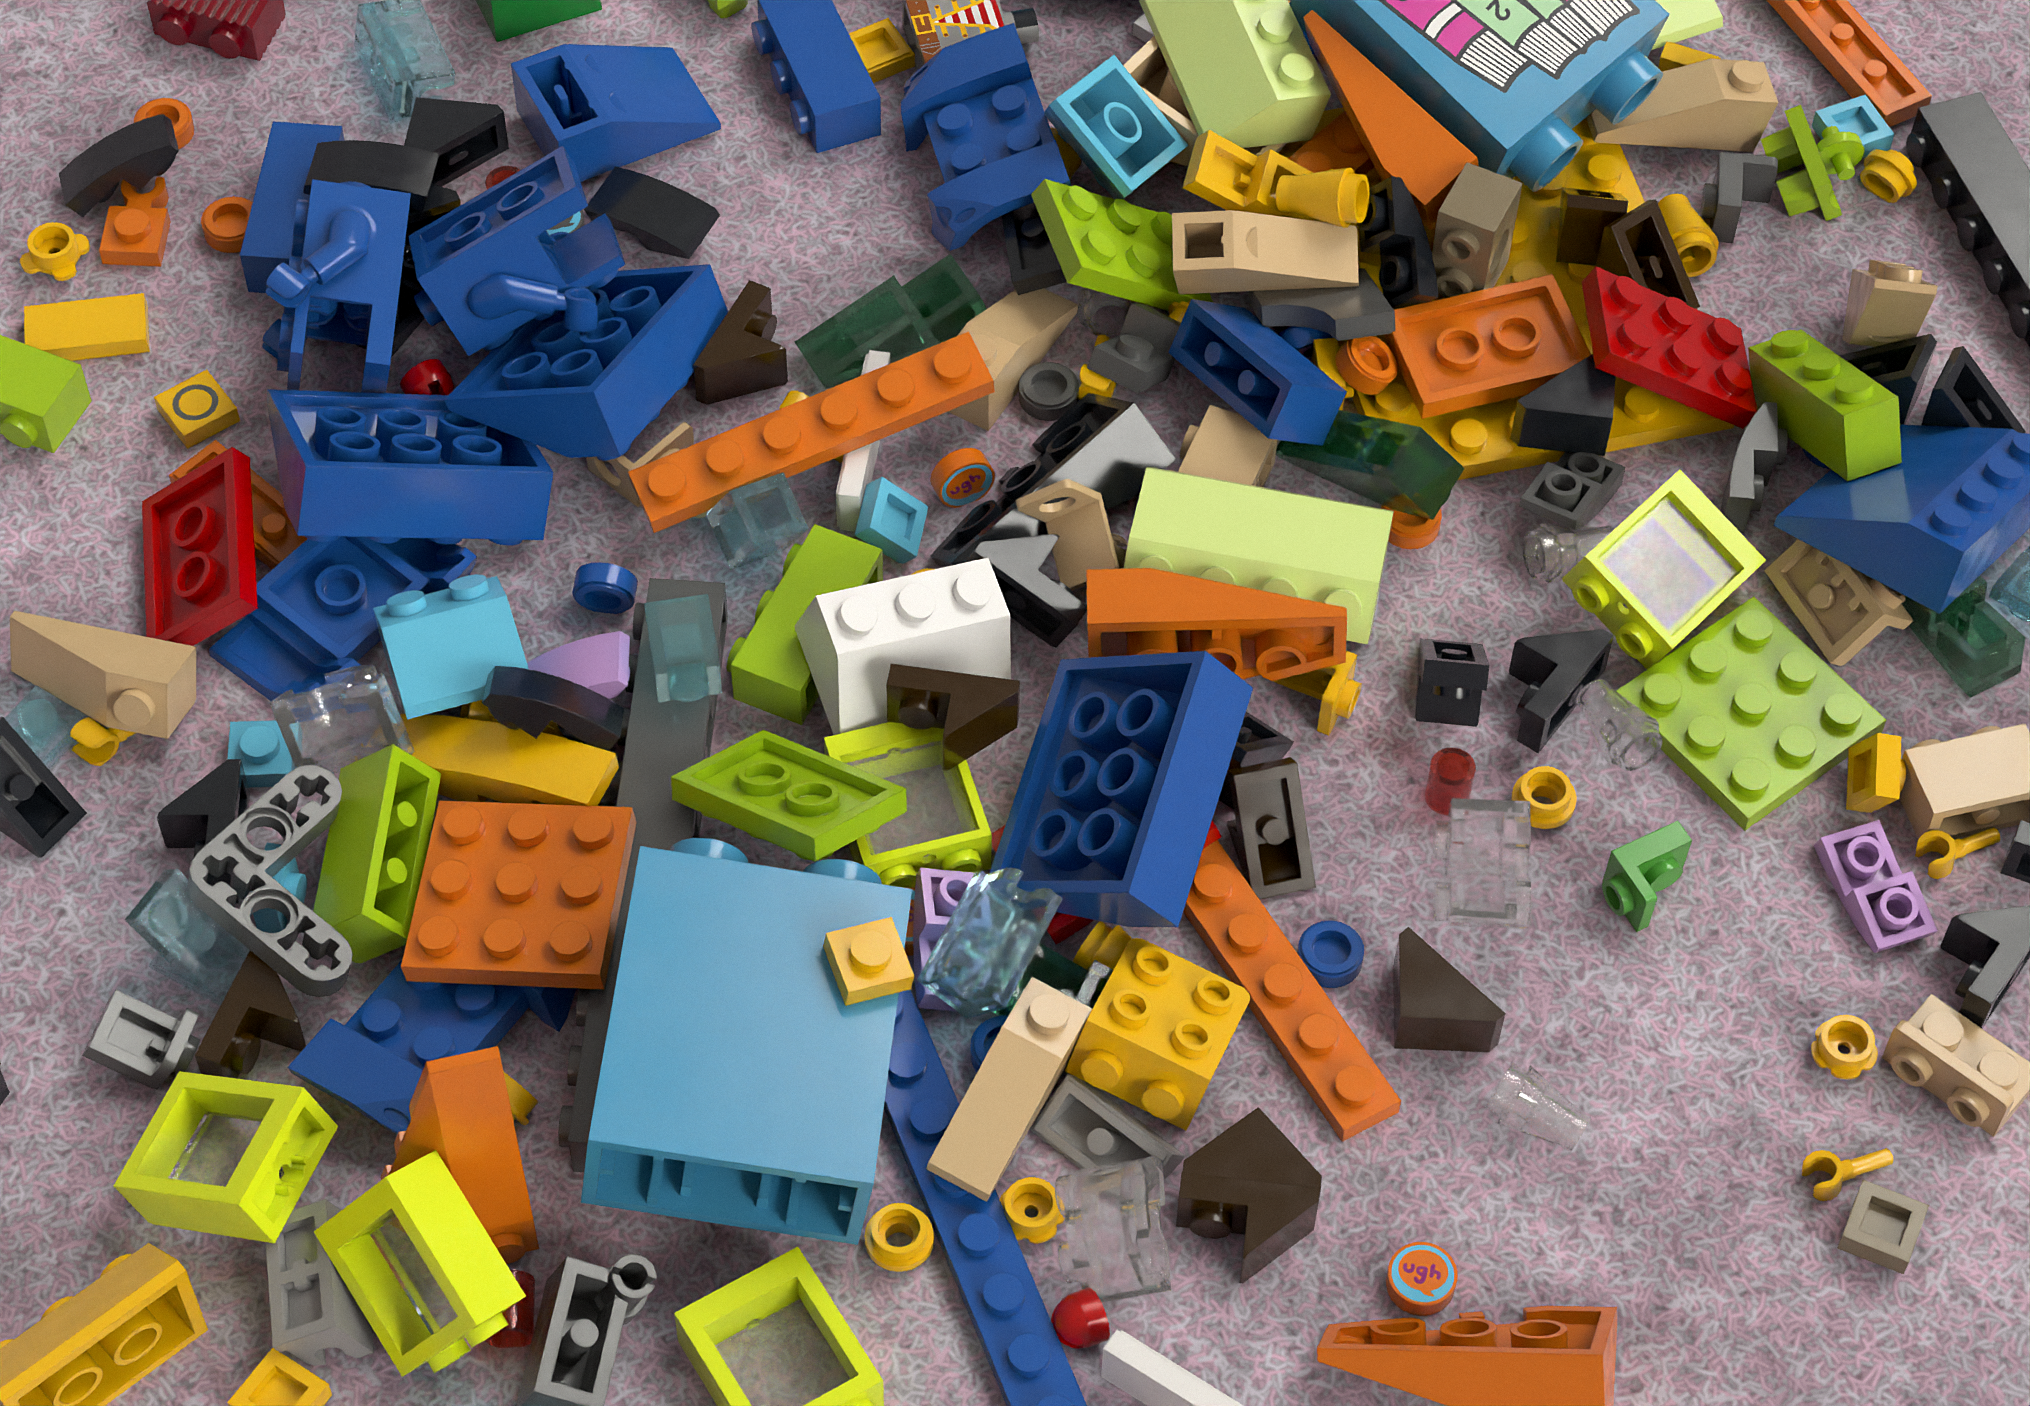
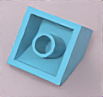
[1044,55,1188,200]
[373,574,529,720]

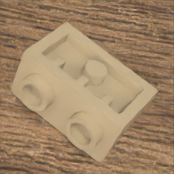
[1764,539,1913,666]
[1882,994,2030,1137]

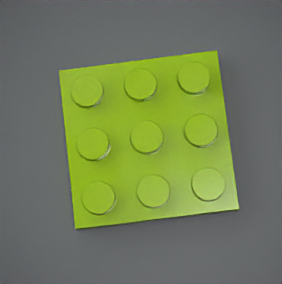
[1613,596,1887,831]

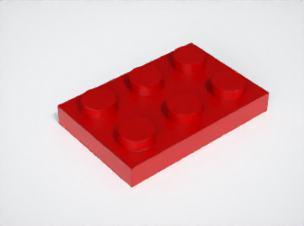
[1581,266,1758,429]
[142,447,258,646]

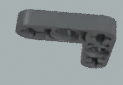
[187,765,353,997]

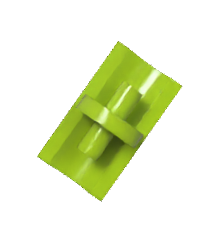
[1760,105,1864,221]

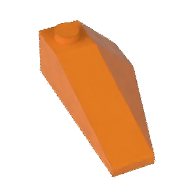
[1303,10,1479,230]
[1086,568,1347,681]
[380,1046,539,1264]
[1317,1306,1617,1406]

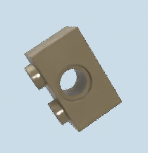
[1432,162,1523,298]

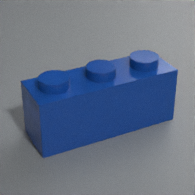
[751,0,881,153]
[240,121,345,293]
[1168,299,1347,446]

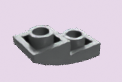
[1720,402,1788,533]
[1519,452,1626,530]

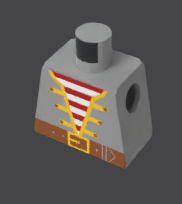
[902,0,1039,71]

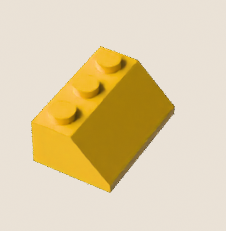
[0,1243,208,1406]

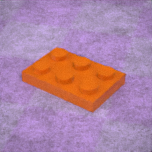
[1384,274,1591,419]

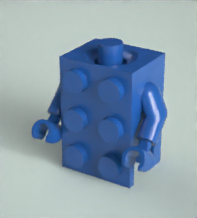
[408,146,626,356]
[262,179,411,393]

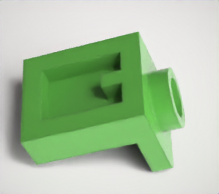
[1602,820,1692,932]

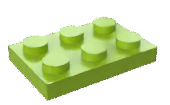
[1031,179,1214,311]
[671,730,907,862]

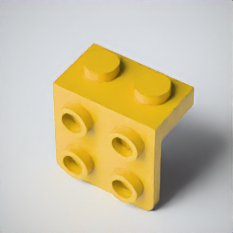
[1065,938,1250,1131]

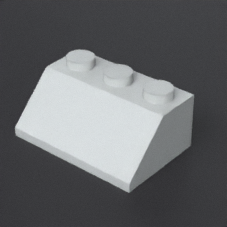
[794,558,1011,735]

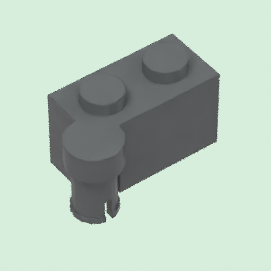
[516,1254,657,1406]

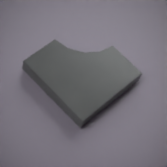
[1249,268,1395,341]

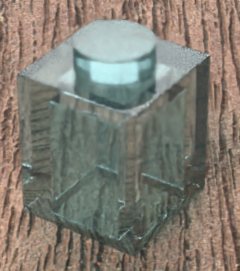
[706,472,809,570]
[644,594,722,703]

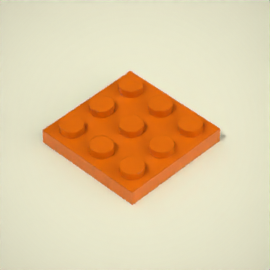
[401,801,637,989]

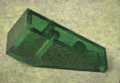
[1276,410,1464,520]

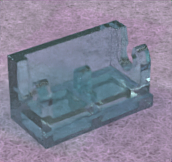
[354,0,456,124]
[917,868,1062,1019]

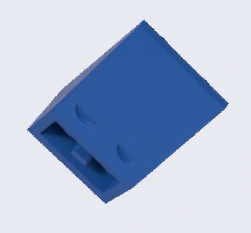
[511,44,721,182]

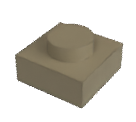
[1837,1179,1929,1274]

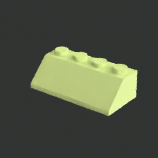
[1139,0,1331,148]
[1124,467,1394,644]

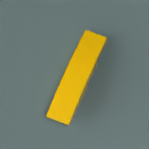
[1182,130,1425,267]
[370,713,619,806]

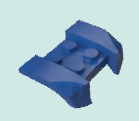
[901,23,1071,251]
[209,536,477,714]
[287,960,576,1135]

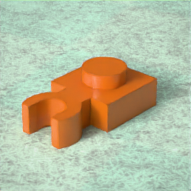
[99,176,171,267]

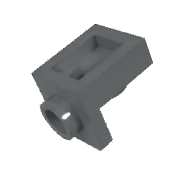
[1087,303,1181,394]

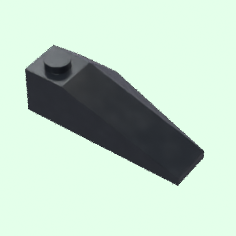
[930,393,1176,567]

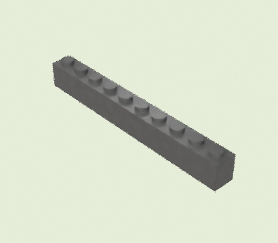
[558,578,728,1172]

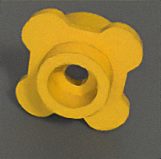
[20,222,90,281]

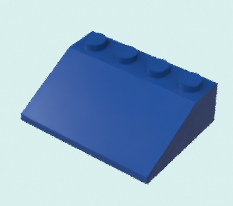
[444,264,728,461]
[266,389,554,546]
[1773,424,2030,614]
[985,651,1253,927]

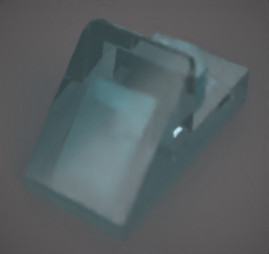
[125,869,249,1006]

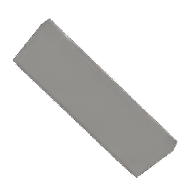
[1029,1074,1185,1210]

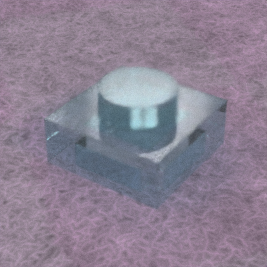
[5,685,86,770]

